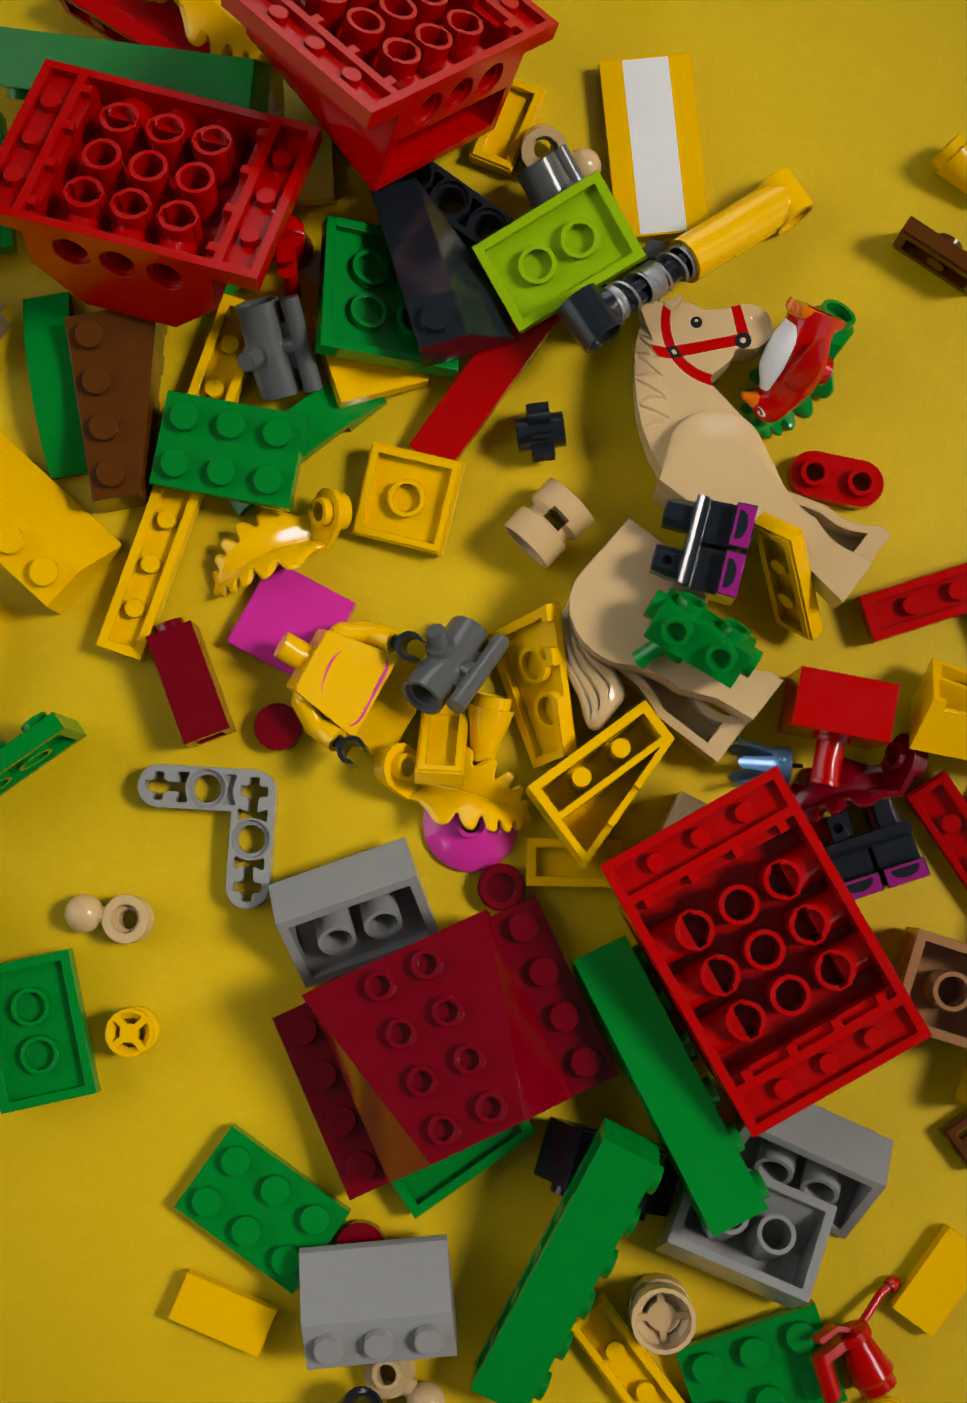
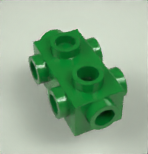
[632,588,763,689]

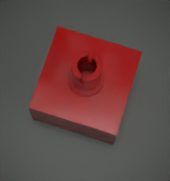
[777,666,901,788]

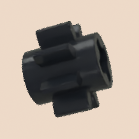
[515,401,566,463]

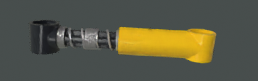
[556,167,816,353]

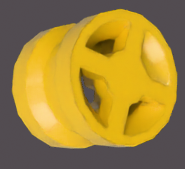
[105,1006,161,1058]

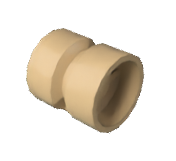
[504,478,594,569]
[627,1272,697,1355]

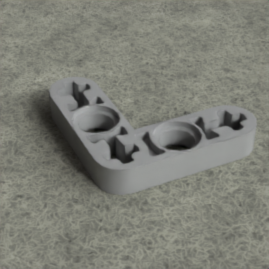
[137,764,279,909]

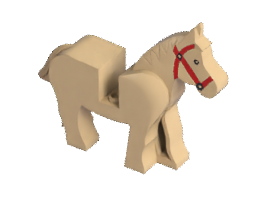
[561,295,891,765]

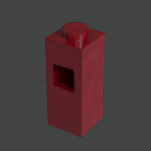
[146,617,237,748]

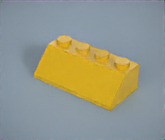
[0,432,125,615]

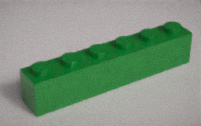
[0,26,272,113]
[572,935,770,1240]
[470,1118,664,1403]

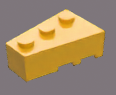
[909,657,967,760]
[525,700,675,870]

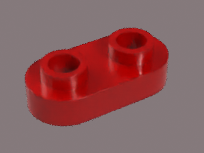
[787,451,884,510]

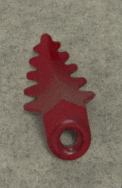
[790,733,928,824]

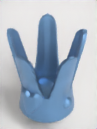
[729,738,803,787]

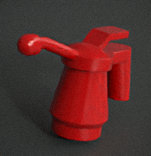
[273,215,314,298]
[811,1276,901,1403]

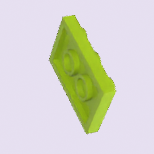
[472,170,647,334]

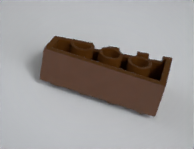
[64,310,168,513]

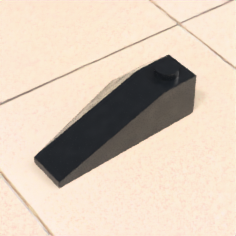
[370,178,515,368]

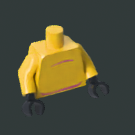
[274,620,427,769]

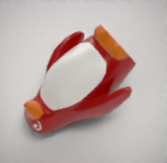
[740,297,846,423]

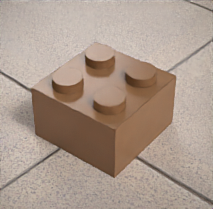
[894,927,967,1049]

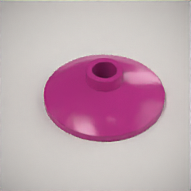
[423,810,518,872]

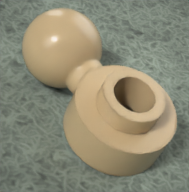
[519,124,601,177]
[65,894,154,944]
[364,1360,446,1403]

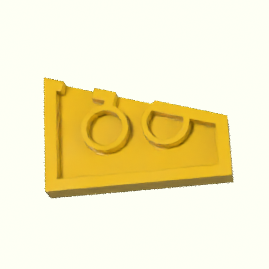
[488,601,577,769]

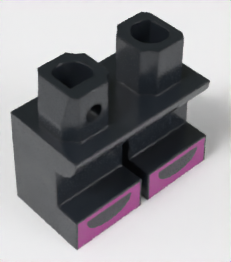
[649,494,758,606]
[819,797,931,900]

